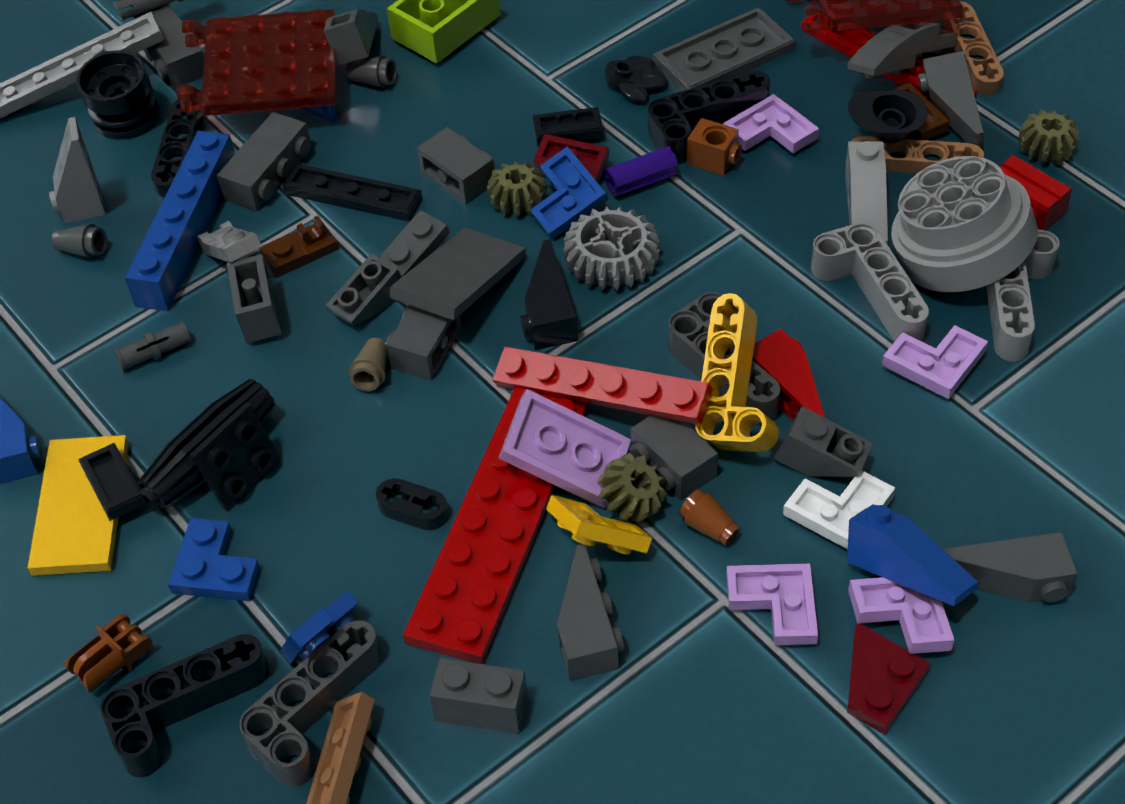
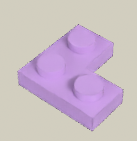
[723,94,819,153]
[882,325,988,399]
[726,563,818,645]
[848,577,954,654]

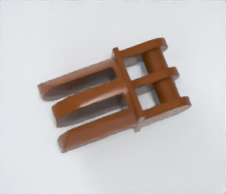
[64,614,152,693]

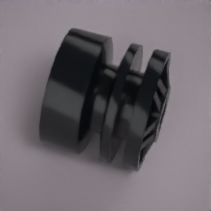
[76,50,160,139]

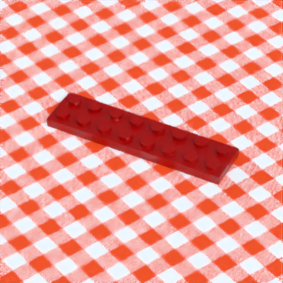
[403,386,588,664]

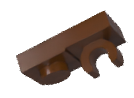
[259,216,339,278]

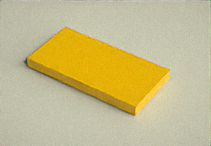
[27,435,129,576]

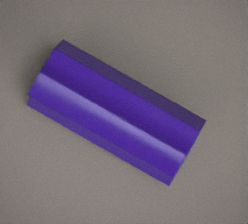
[604,146,678,197]

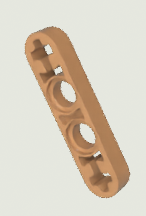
[943,1,1004,95]
[850,136,984,174]

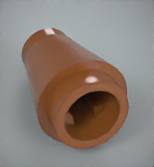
[679,489,741,546]

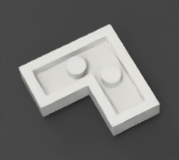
[783,470,895,549]

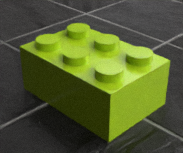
[387,0,501,64]

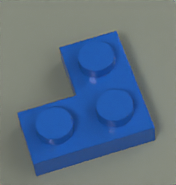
[530,146,609,240]
[168,518,260,602]
[279,590,359,664]

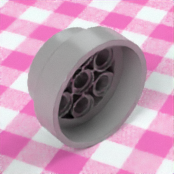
[891,156,1038,292]

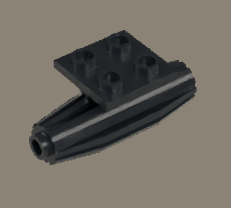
[138,379,281,511]

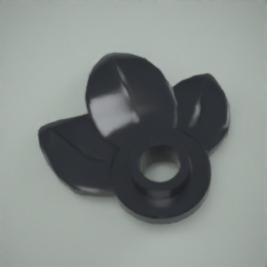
[605,56,669,103]

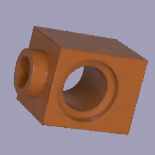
[687,118,742,176]

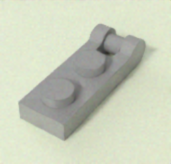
[197,221,262,262]

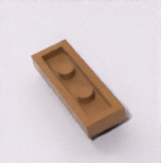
[306,691,375,804]

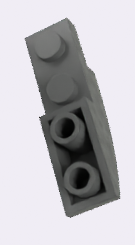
[847,18,958,79]
[325,210,450,326]

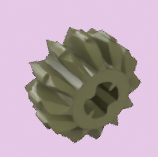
[1018,109,1080,166]
[487,160,546,218]
[597,453,667,524]

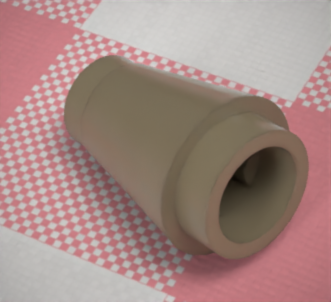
[348,338,387,391]

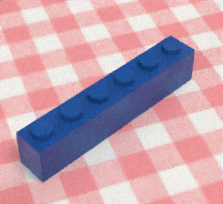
[125,131,235,311]

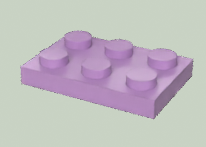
[499,389,631,509]

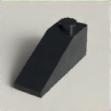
[520,239,578,350]

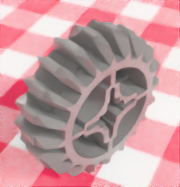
[563,206,660,292]

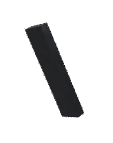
[283,163,422,222]

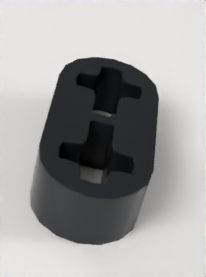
[376,478,449,530]

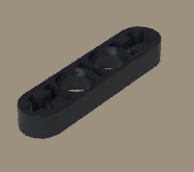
[151,96,204,197]

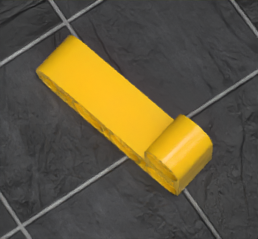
[695,293,779,452]

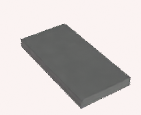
[653,7,796,91]
[390,227,526,320]

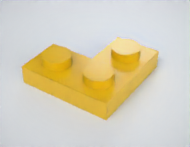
[546,495,652,555]

